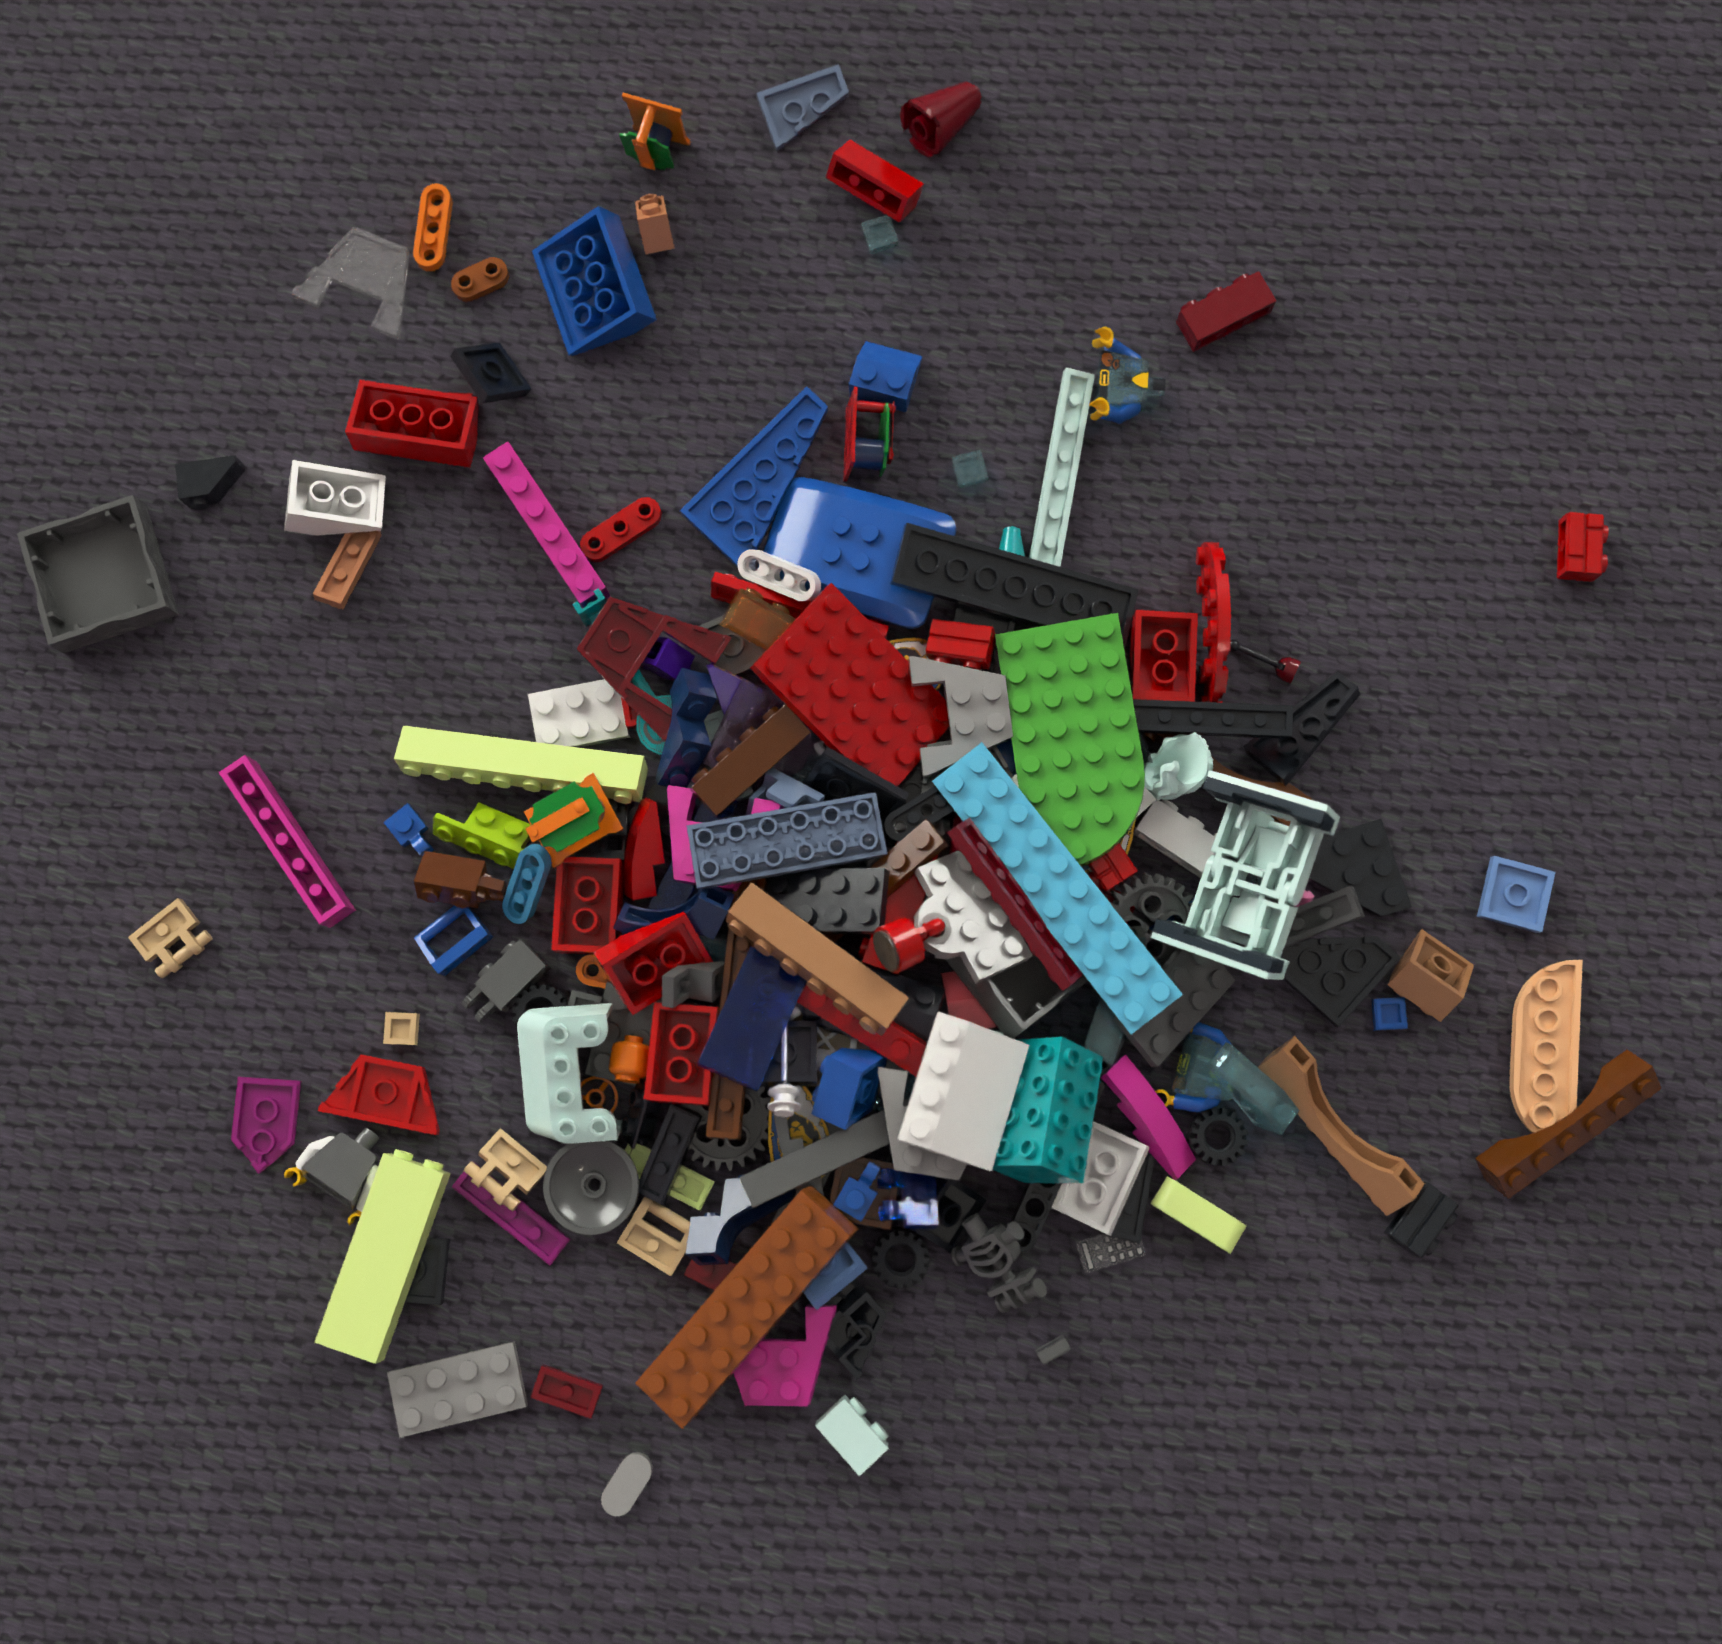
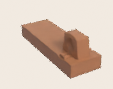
[313,531,381,609]

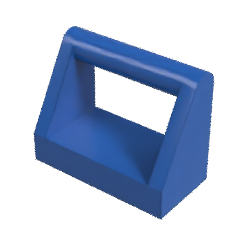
[414,906,494,976]

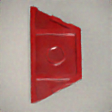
[318,1054,440,1135]

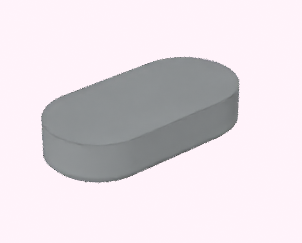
[601,1452,653,1516]

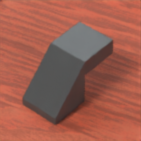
[662,961,725,1008]

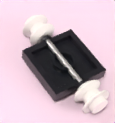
[752,989,817,1117]

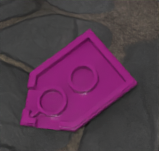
[231,1077,301,1174]

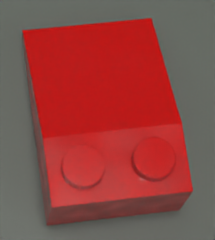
[1130,610,1198,702]
[594,912,713,1015]

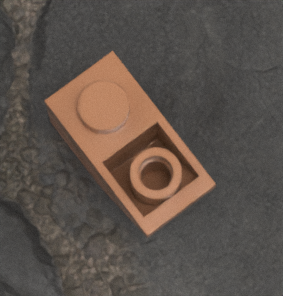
[635,194,674,254]

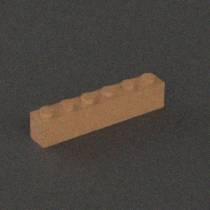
[726,882,909,1036]

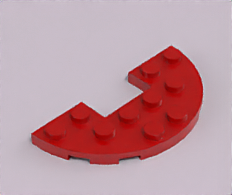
[1196,542,1231,703]

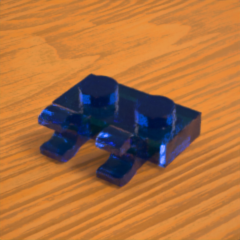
[877,1169,939,1229]

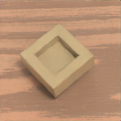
[383,1012,420,1045]

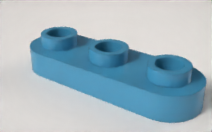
[502,844,552,924]

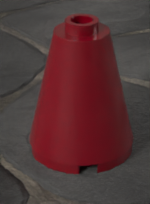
[900,82,981,157]

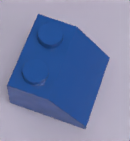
[849,341,923,412]
[811,1048,887,1130]

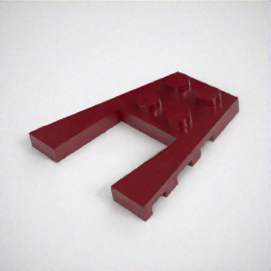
[577,597,732,742]

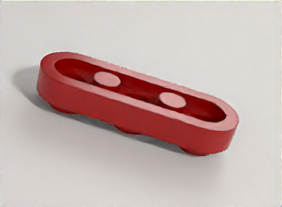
[580,497,662,562]

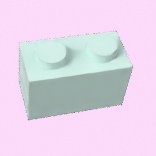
[815,1395,889,1476]

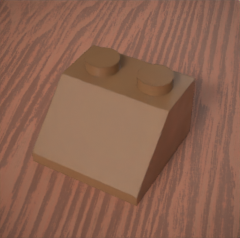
[1388,929,1474,1022]

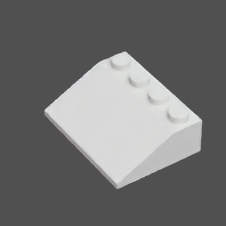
[897,1012,1029,1171]

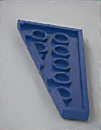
[680,386,828,568]

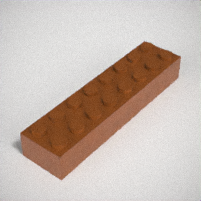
[635,1185,859,1429]

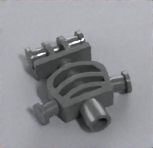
[951,1213,1047,1313]

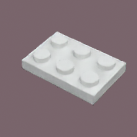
[528,679,630,748]
[1051,1121,1150,1236]

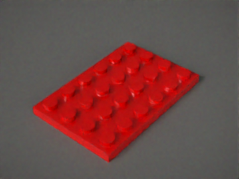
[750,582,949,787]

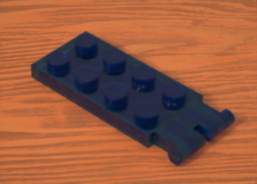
[697,946,806,1091]

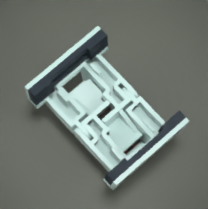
[1151,770,1340,980]

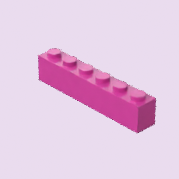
[483,442,611,608]
[219,755,356,928]

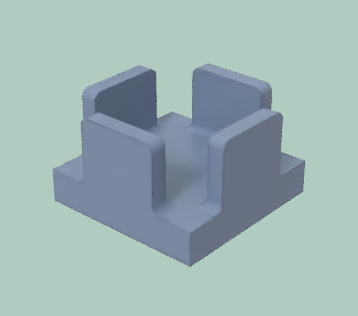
[746,767,825,815]

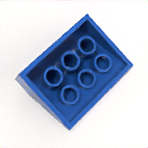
[532,206,657,356]

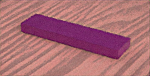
[452,1161,571,1265]

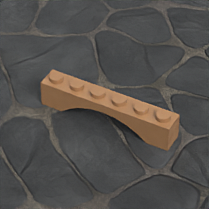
[1257,1036,1425,1216]

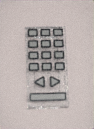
[1075,1233,1146,1274]

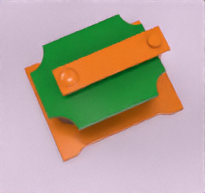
[619,93,691,170]
[524,773,624,868]

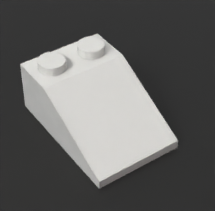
[284,460,386,536]

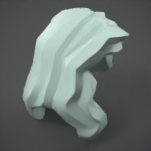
[1144,732,1213,801]

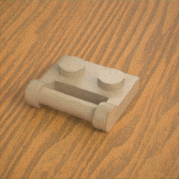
[617,1197,690,1276]

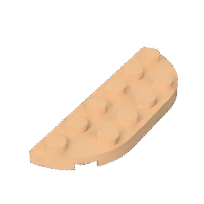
[1509,960,1583,1133]

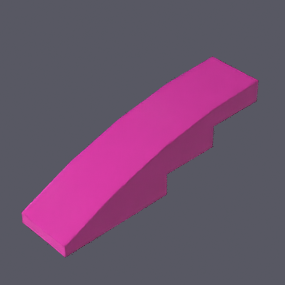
[1101,1054,1196,1180]

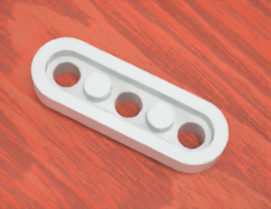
[738,550,821,601]

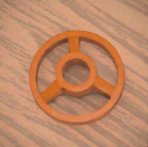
[581,1076,619,1113]

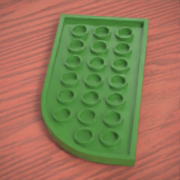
[995,613,1145,867]

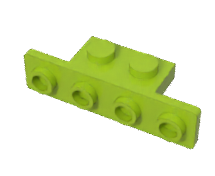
[433,803,531,869]

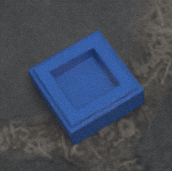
[1371,997,1408,1031]

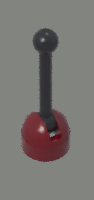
[1230,639,1301,684]

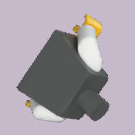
[284,1128,379,1225]

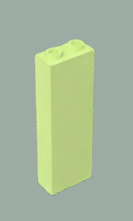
[314,1149,451,1364]

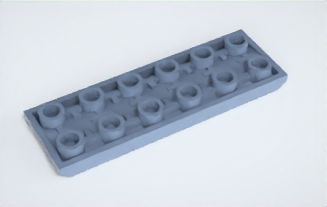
[687,792,887,889]

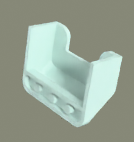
[517,1003,622,1144]

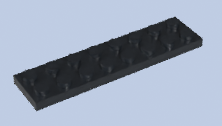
[890,523,1139,648]

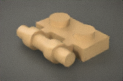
[128,898,213,979]
[464,1128,547,1211]

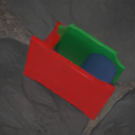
[843,387,896,482]

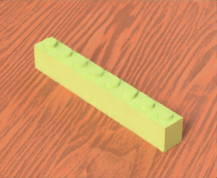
[394,726,648,804]

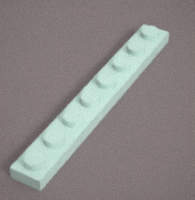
[1029,367,1095,567]

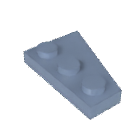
[756,64,849,152]

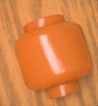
[608,1035,649,1084]

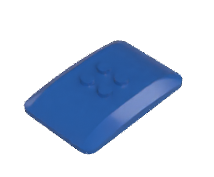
[757,477,956,629]

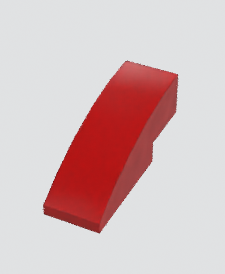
[623,798,665,900]

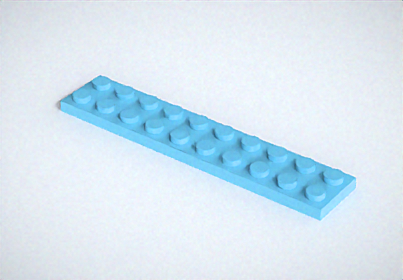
[932,742,1183,1034]

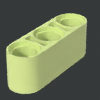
[1150,1176,1247,1254]

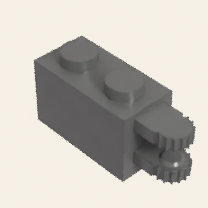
[461,939,551,1023]

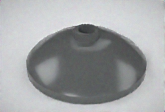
[543,1141,639,1235]

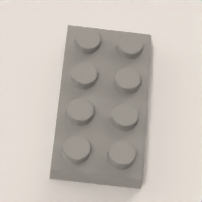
[387,1341,528,1437]

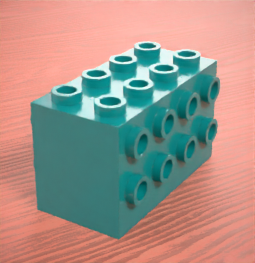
[992,1037,1103,1184]

